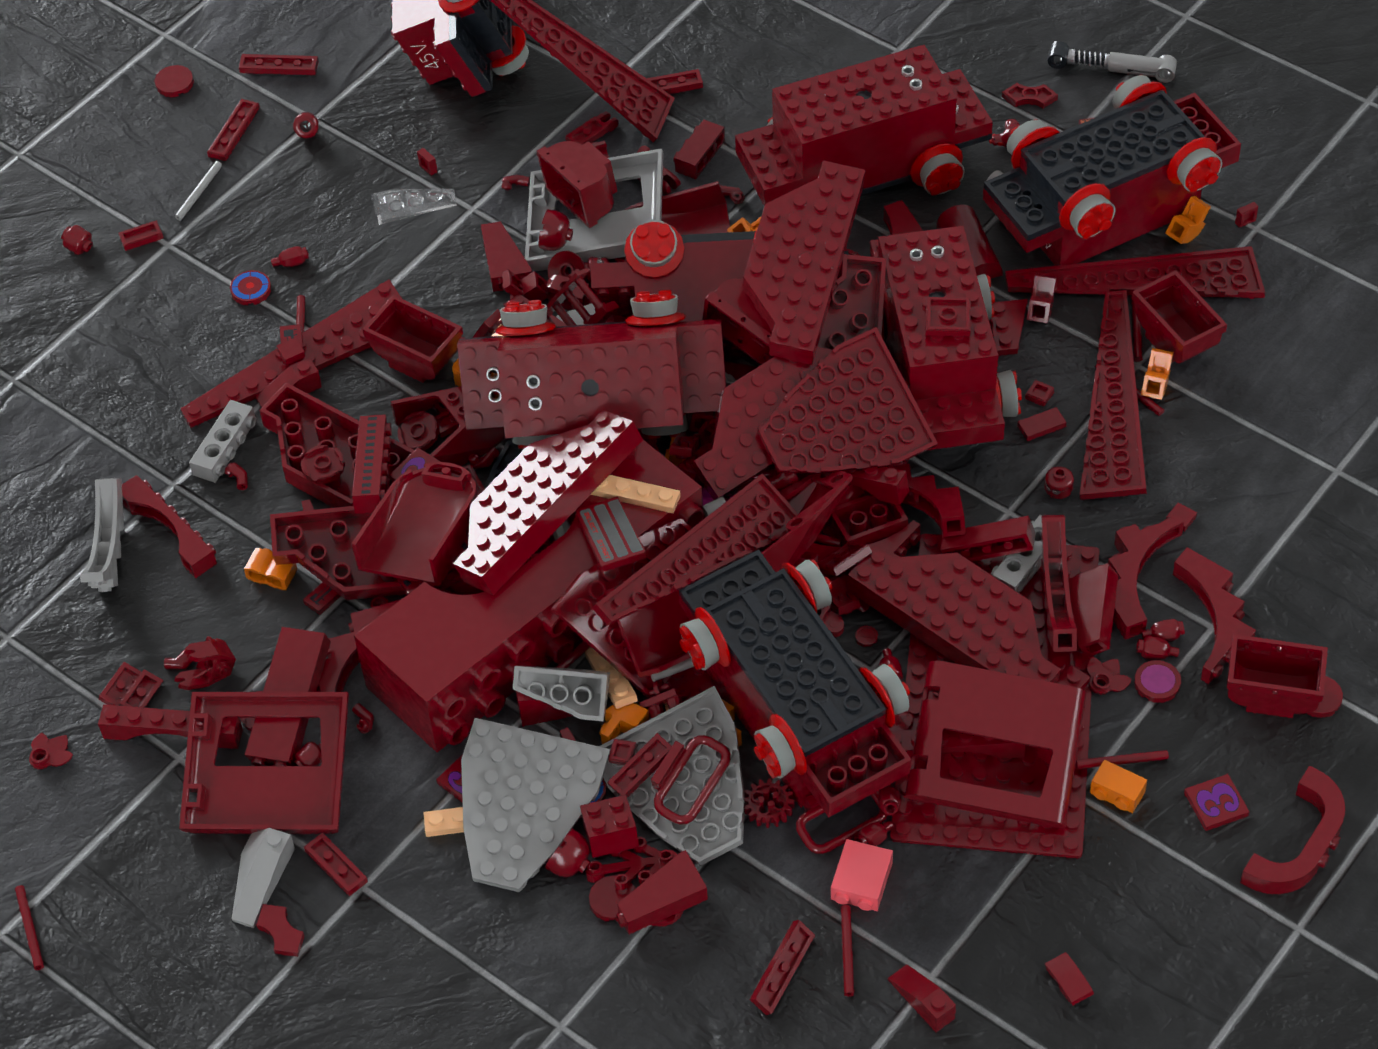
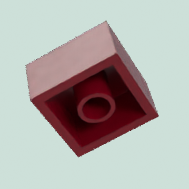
[580,795,639,858]

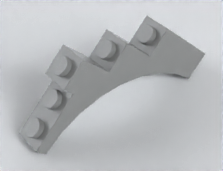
[80,478,124,592]

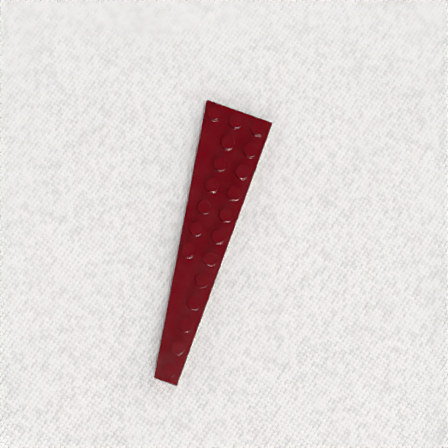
[490,0,675,142]
[1005,246,1265,299]
[180,279,402,428]
[1079,290,1147,500]
[593,473,801,626]

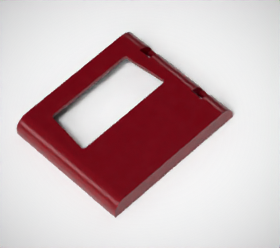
[904,661,1086,830]
[179,692,349,834]

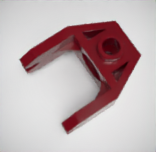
[174,636,236,690]

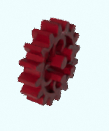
[744,778,794,828]

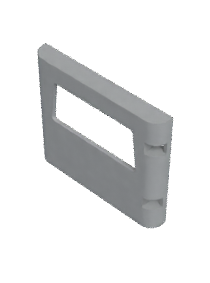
[525,149,664,271]

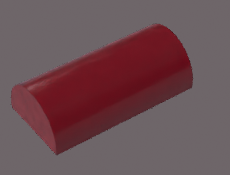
[937,205,1003,278]

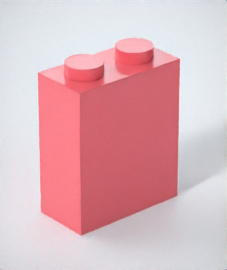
[831,839,893,912]

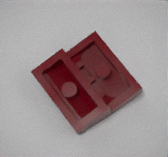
[98,662,163,708]

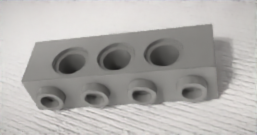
[189,400,256,483]
[991,515,1042,594]

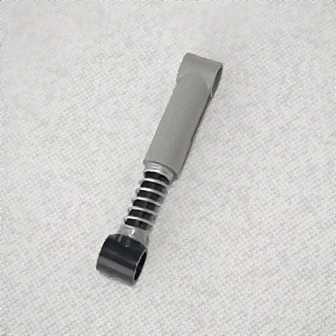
[1047,41,1177,83]

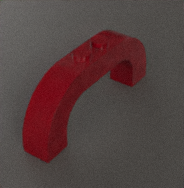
[1240,765,1345,894]

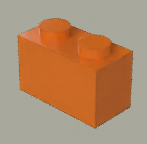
[1090,760,1147,813]

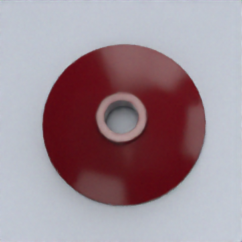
[548,251,585,278]

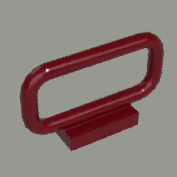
[651,735,731,825]
[796,790,888,854]

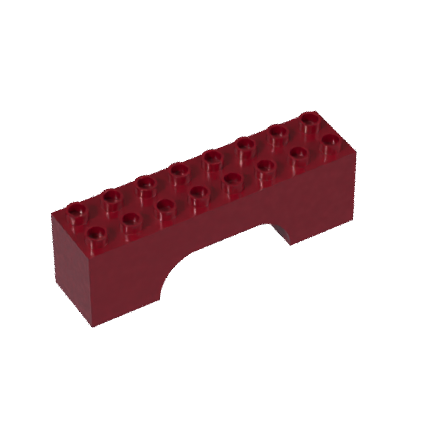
[354,440,705,753]

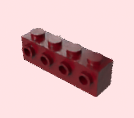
[940,516,1036,562]

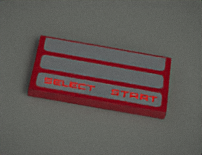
[575,496,647,572]

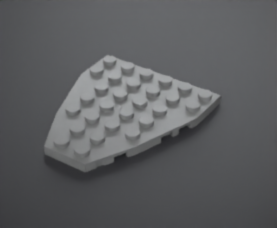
[599,686,744,866]
[461,718,610,892]

